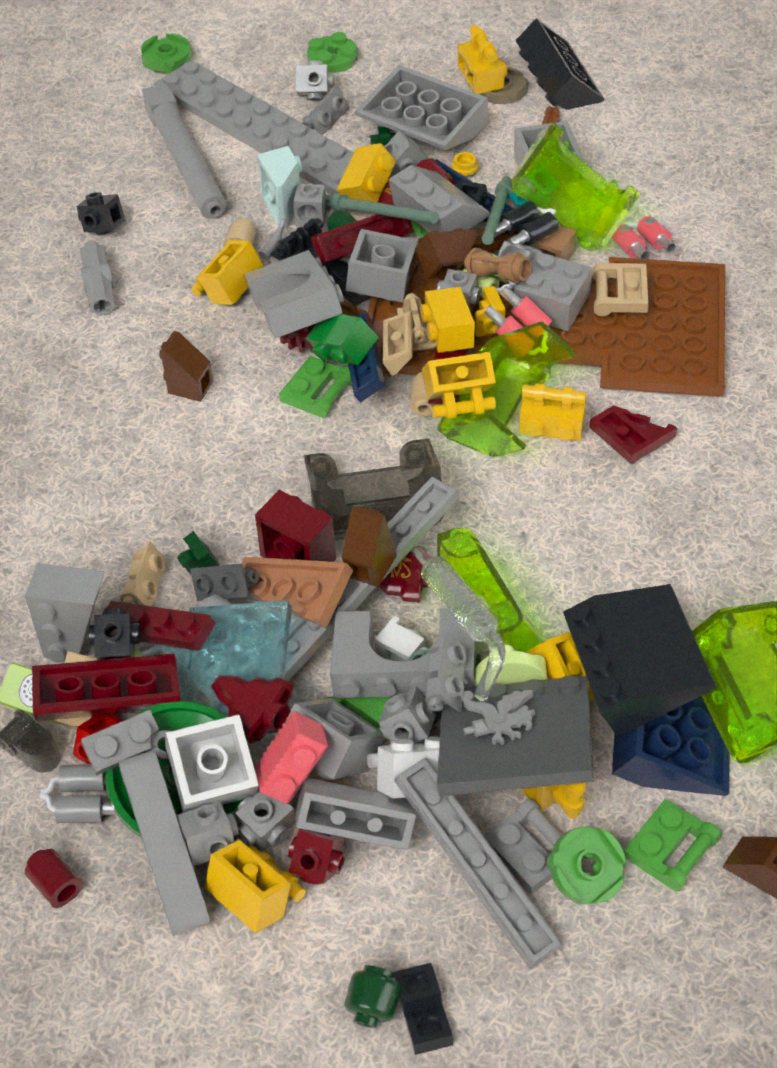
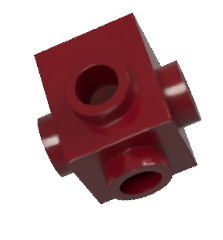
[288,828,346,885]

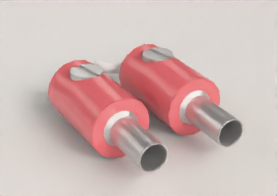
[611,216,676,261]
[484,285,552,356]

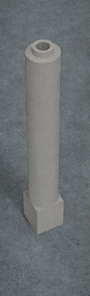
[142,83,227,219]

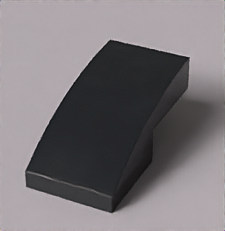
[394,963,454,1055]

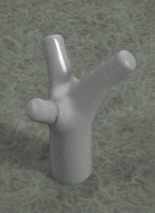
[259,218,286,260]

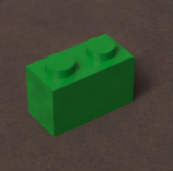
[306,314,379,365]

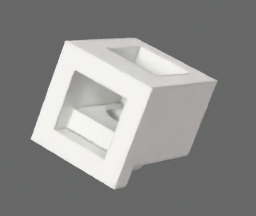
[375,616,429,661]

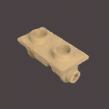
[397,293,435,351]
[120,541,166,606]

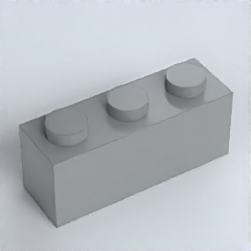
[295,778,416,850]

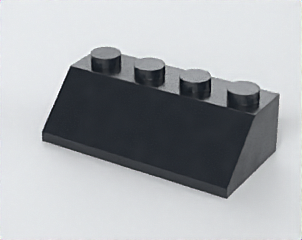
[515,18,605,110]

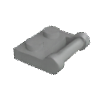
[483,798,563,894]

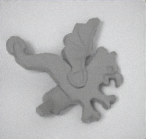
[460,690,535,745]

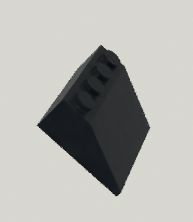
[563,584,717,737]

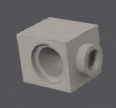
[294,183,327,227]

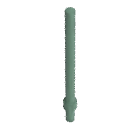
[482,176,512,245]
[326,193,439,224]

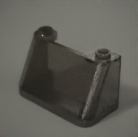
[303,438,444,541]

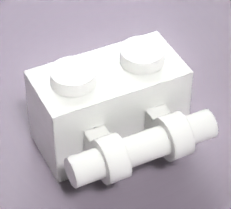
[367,736,440,799]

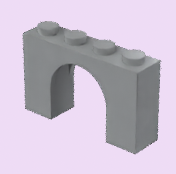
[244,250,344,338]
[330,608,477,698]

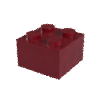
[255,489,336,562]

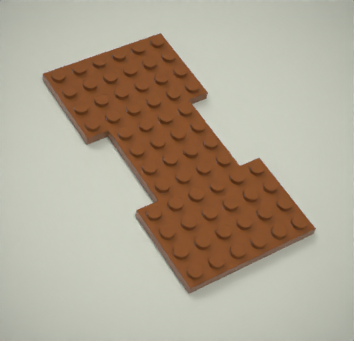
[368,245,725,397]

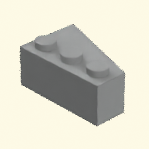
[25,563,105,662]

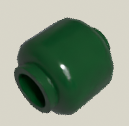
[344,965,401,1029]

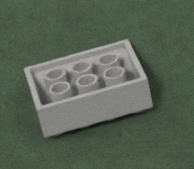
[355,65,489,150]

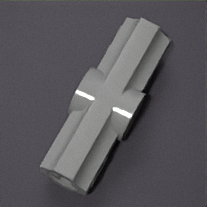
[80,241,116,316]

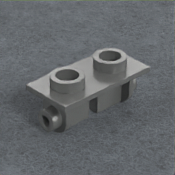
[190,563,259,601]

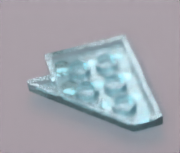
[157,600,292,734]

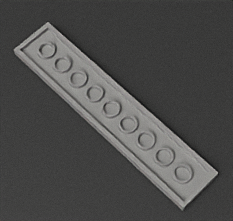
[154,60,354,195]

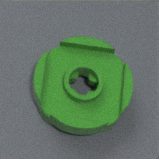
[307,32,358,73]
[141,33,192,74]
[547,826,626,905]

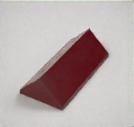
[32,654,181,721]

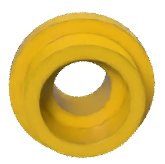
[452,152,479,176]

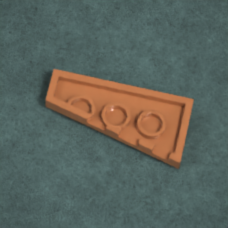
[242,557,353,628]

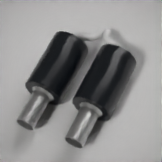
[495,201,559,246]

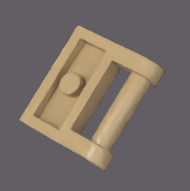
[593,263,648,316]

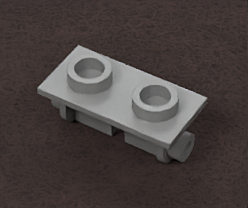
[302,86,349,135]
[425,631,466,712]

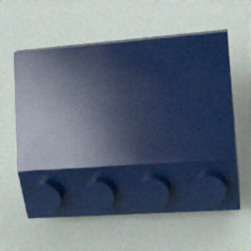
[612,663,731,796]

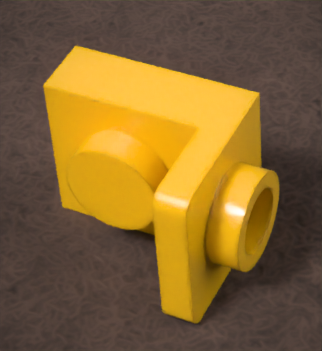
[475,286,505,337]

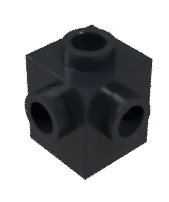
[76,192,125,235]
[89,608,141,660]

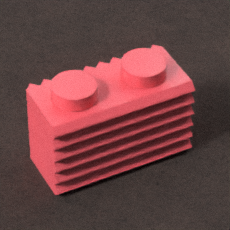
[255,711,329,804]

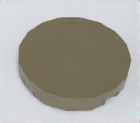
[479,67,528,105]

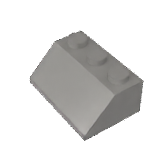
[389,165,489,232]

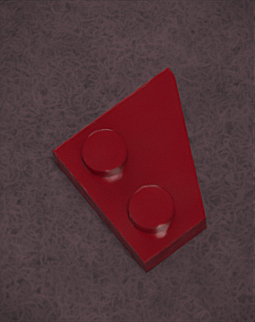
[589,405,677,464]

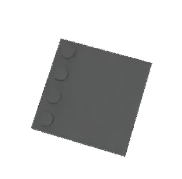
[437,676,593,796]

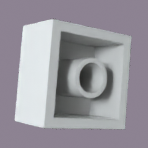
[165,715,259,813]

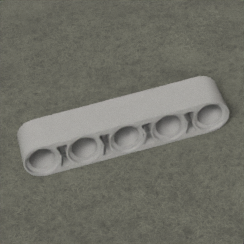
[118,750,210,936]

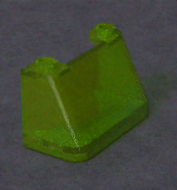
[510,123,641,251]
[437,527,549,655]
[692,601,777,764]

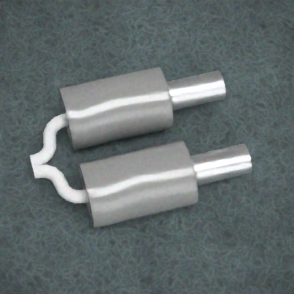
[40,764,117,823]

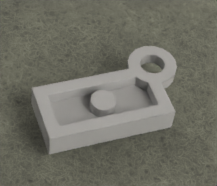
[81,710,171,776]

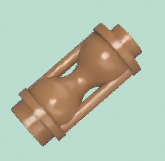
[464,248,531,283]

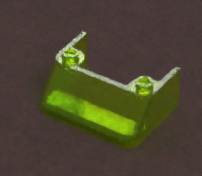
[437,321,576,457]

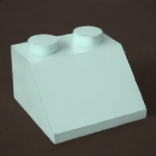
[257,146,303,229]

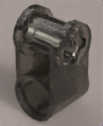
[0,709,61,773]

